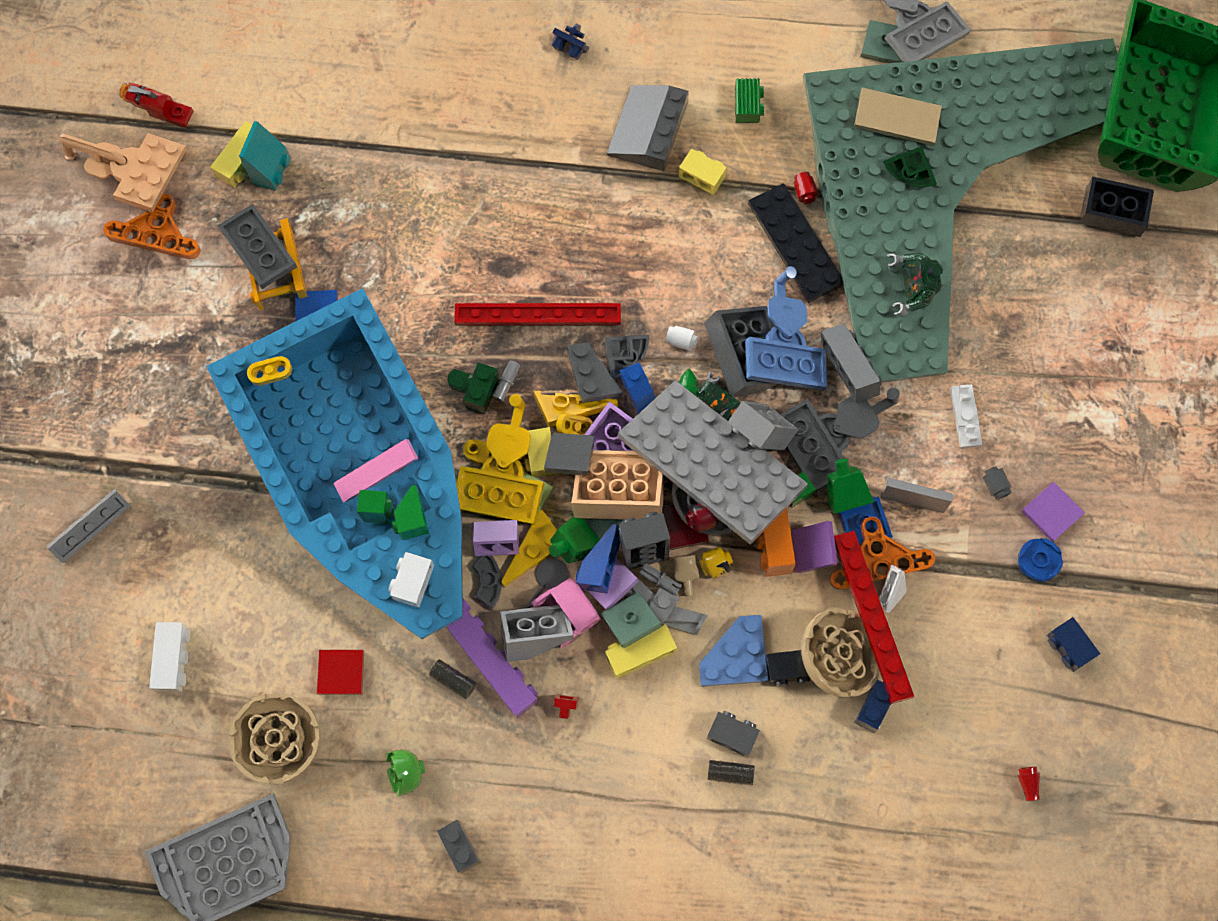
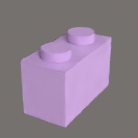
[473,520,519,556]

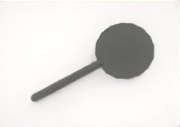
[524,558,568,609]

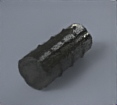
[429,659,477,699]
[707,760,755,786]

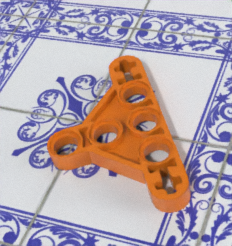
[103,194,201,259]
[829,517,935,589]

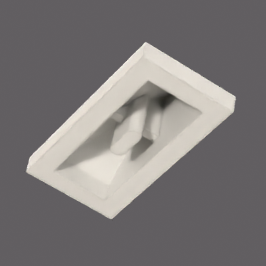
[879,565,907,613]

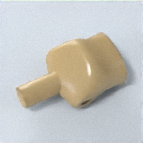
[673,555,699,596]

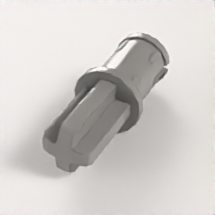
[491,360,520,402]
[639,564,682,596]

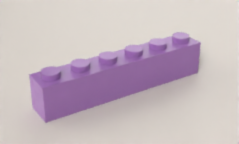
[446,599,538,718]

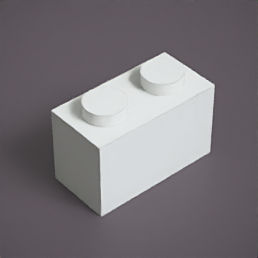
[389,552,434,608]

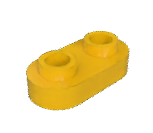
[247,356,292,386]
[556,414,593,435]
[463,439,491,465]

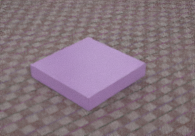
[588,558,639,610]

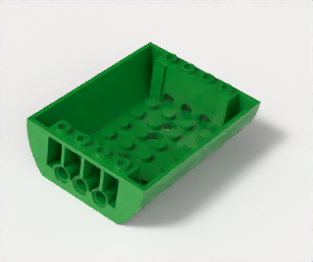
[1098,0,1218,192]

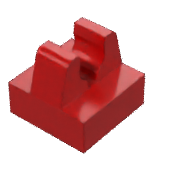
[554,694,579,719]

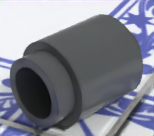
[983,466,1012,500]

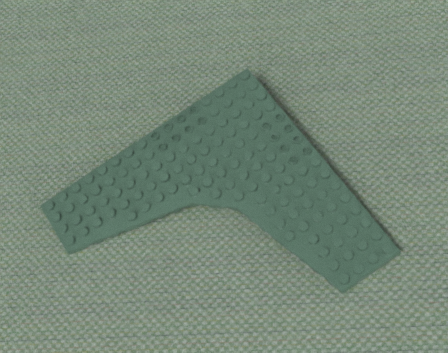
[803,38,1118,383]

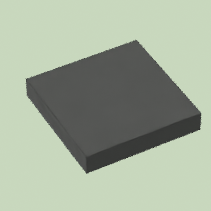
[544,433,595,475]

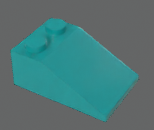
[239,121,291,191]

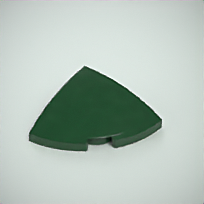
[883,146,937,187]

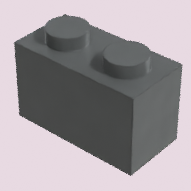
[707,711,760,758]
[437,820,481,874]

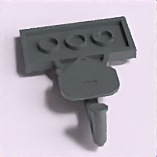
[780,387,900,492]

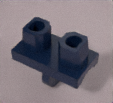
[551,23,589,60]

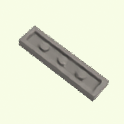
[47,489,130,563]

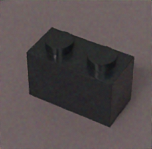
[766,650,811,687]

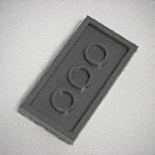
[218,204,297,289]

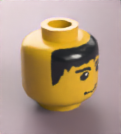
[700,547,733,579]

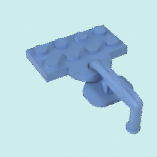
[745,266,828,391]

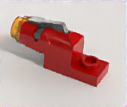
[119,82,194,128]

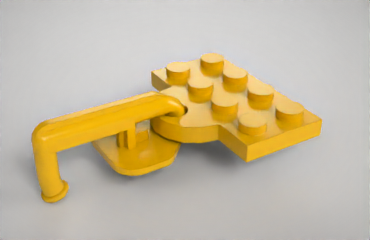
[456,394,545,525]

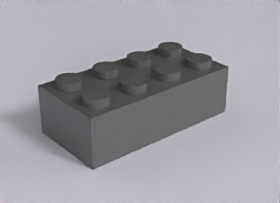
[619,512,670,570]

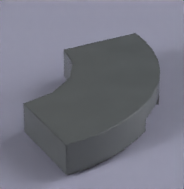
[472,555,502,611]

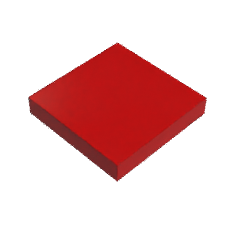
[317,650,364,695]

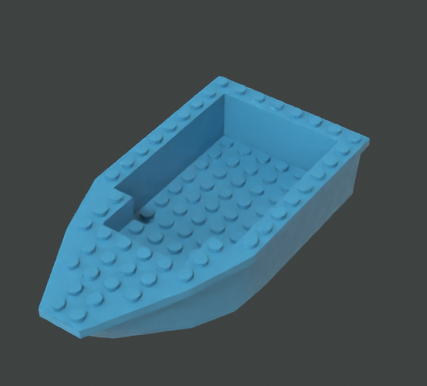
[206,288,463,639]

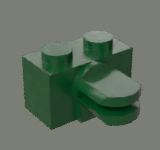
[447,362,499,415]

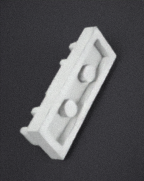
[950,385,982,449]

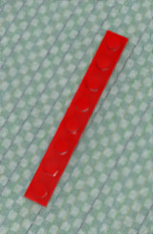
[454,303,621,326]
[834,531,914,704]

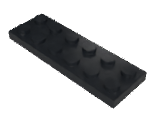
[748,183,844,303]

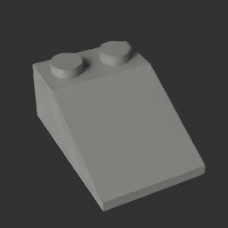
[500,605,574,662]

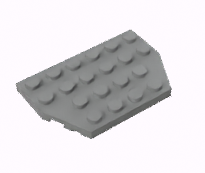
[145,794,291,921]

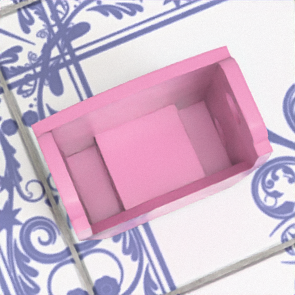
[532,578,601,648]

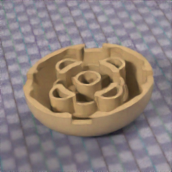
[801,607,880,698]
[229,693,320,784]

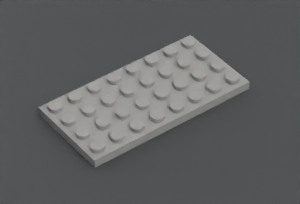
[618,380,808,545]

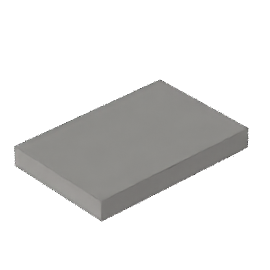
[881,478,954,513]

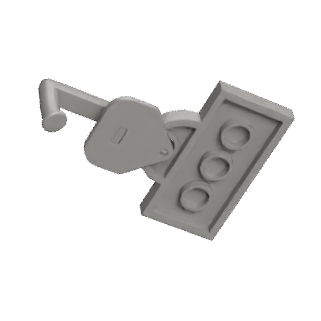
[883,0,971,62]

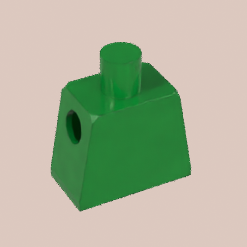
[827,458,874,514]
[549,516,600,564]

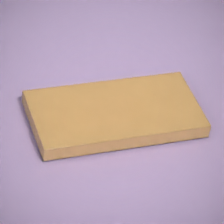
[854,88,942,146]

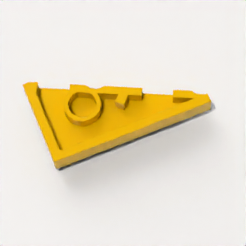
[534,391,618,427]
[501,510,557,587]

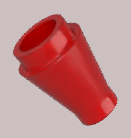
[1017,766,1040,801]

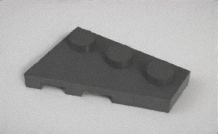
[567,342,623,404]

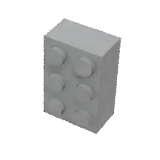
[728,401,799,451]

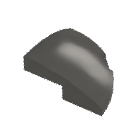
[605,335,649,378]

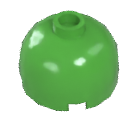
[386,749,425,797]

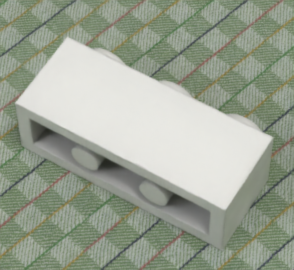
[149,622,190,692]

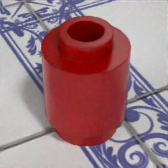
[794,172,818,204]

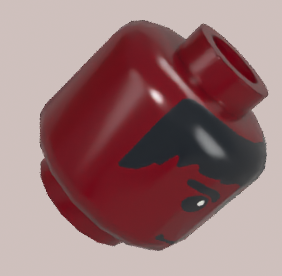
[686,503,720,532]

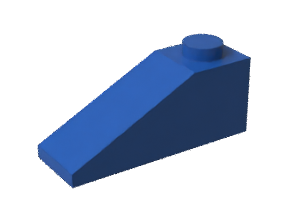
[620,362,656,414]
[576,524,620,594]

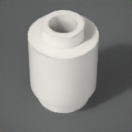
[666,326,698,351]

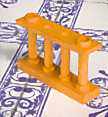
[248,218,308,311]

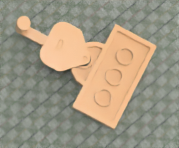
[59,133,186,212]

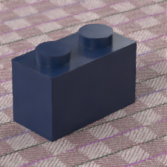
[1046,617,1101,672]
[854,679,891,733]

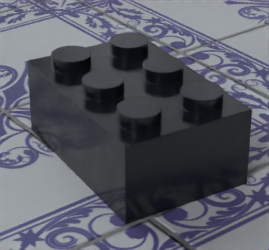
[1079,176,1154,237]

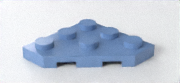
[699,615,768,687]

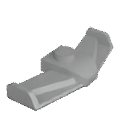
[624,579,708,635]

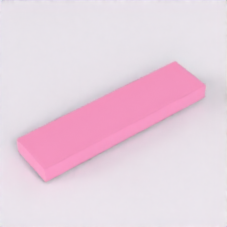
[334,439,418,503]

